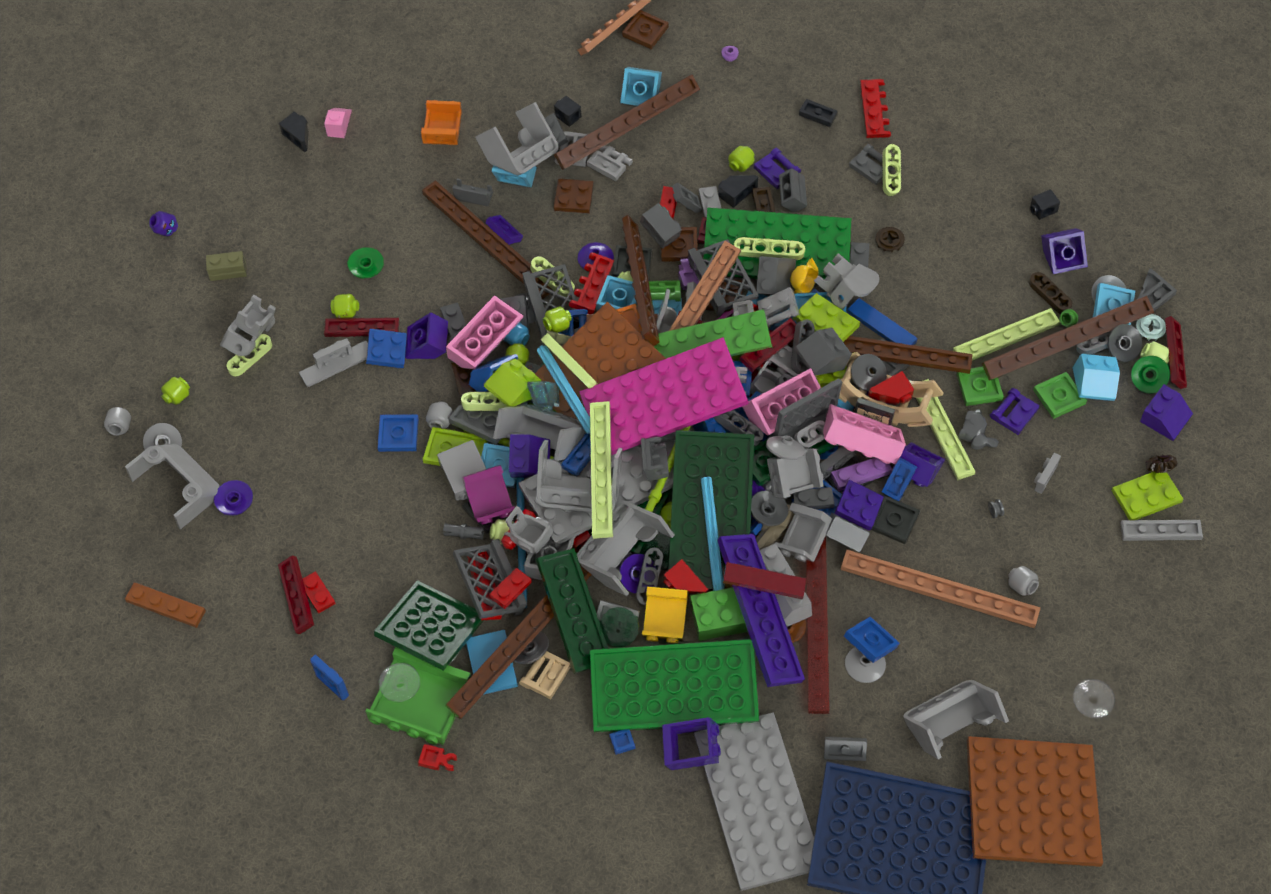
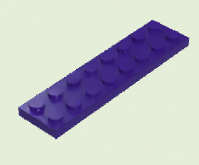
[717,534,805,687]

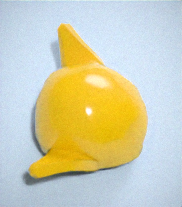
[790,258,819,294]

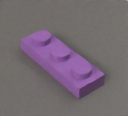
[831,457,893,491]

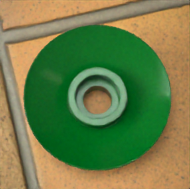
[348,247,384,278]
[1131,356,1170,393]

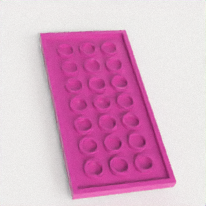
[579,337,749,455]

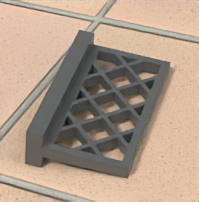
[688,239,758,316]
[522,264,579,345]
[769,379,843,439]
[453,539,527,619]

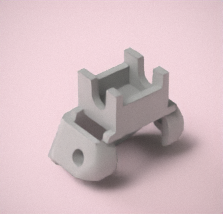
[814,253,879,309]
[220,295,276,356]

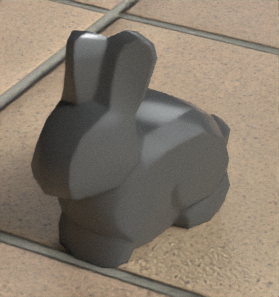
[958,409,999,450]

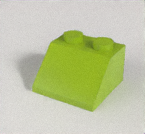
[484,358,542,407]

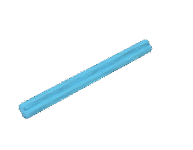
[537,345,590,434]
[701,477,724,591]

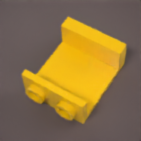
[642,586,688,644]

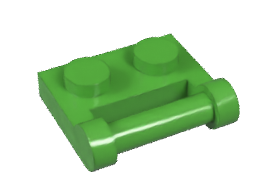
[648,280,681,302]

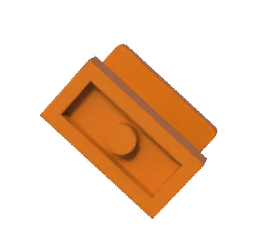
[421,100,462,145]

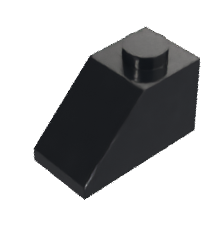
[279,111,309,152]
[718,175,758,208]

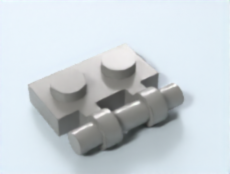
[587,145,633,181]

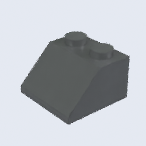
[756,256,796,294]
[794,328,852,376]

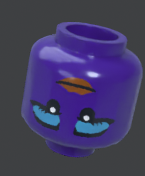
[149,211,178,237]

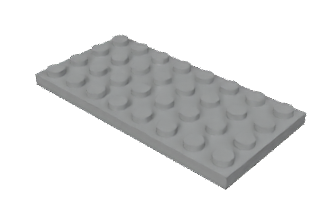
[518,441,674,546]
[694,712,814,891]

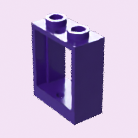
[662,717,721,770]

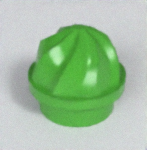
[1059,309,1078,328]

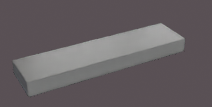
[1120,520,1203,541]

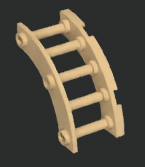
[830,352,943,427]

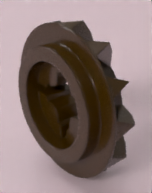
[876,227,905,252]
[1146,454,1178,473]

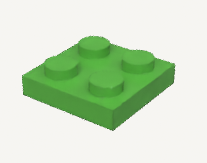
[956,367,1004,406]
[1033,372,1087,419]

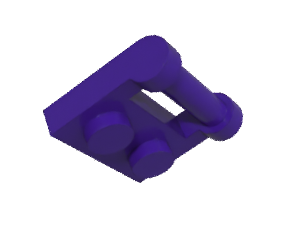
[754,148,801,189]
[990,388,1040,435]

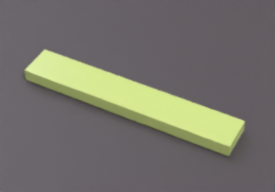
[953,308,1060,361]
[916,379,975,480]

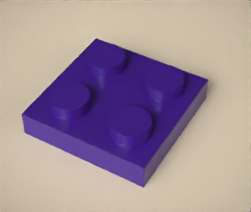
[834,479,884,531]

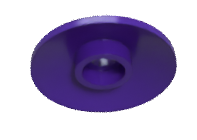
[578,242,614,270]
[214,480,253,515]
[619,554,656,594]

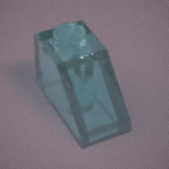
[527,381,559,411]

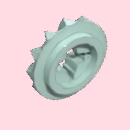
[1136,314,1166,341]

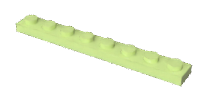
[590,401,613,539]

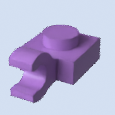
[678,258,699,290]

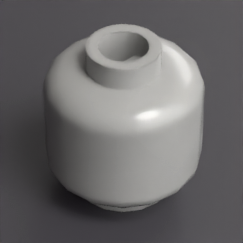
[426,402,453,429]
[104,407,131,435]
[1008,566,1039,596]

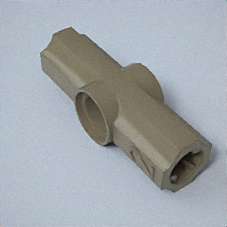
[756,504,794,550]

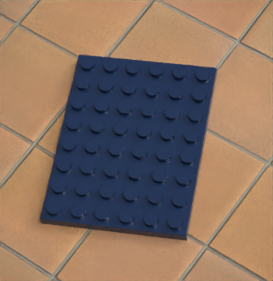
[807,762,986,894]

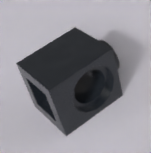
[554,96,582,127]
[1030,189,1060,220]

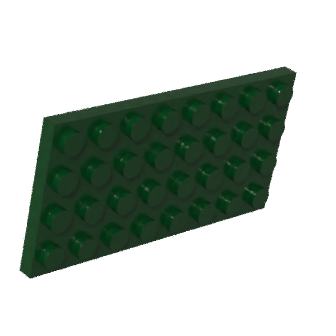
[669,430,754,590]

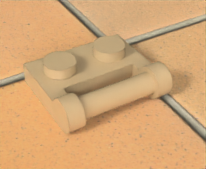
[519,651,571,700]

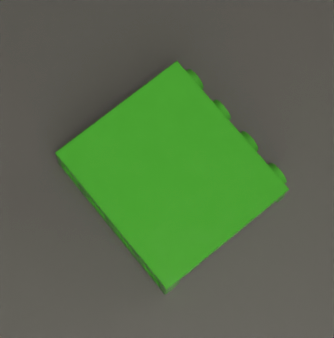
[365,647,471,745]

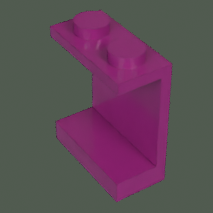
[462,465,514,525]

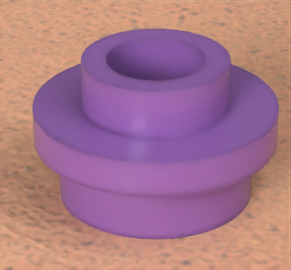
[721,46,739,61]

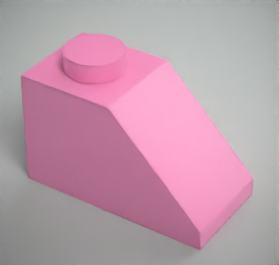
[324,108,351,138]

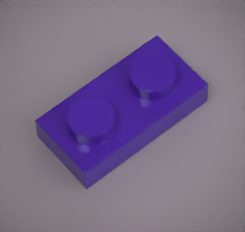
[486,215,523,245]

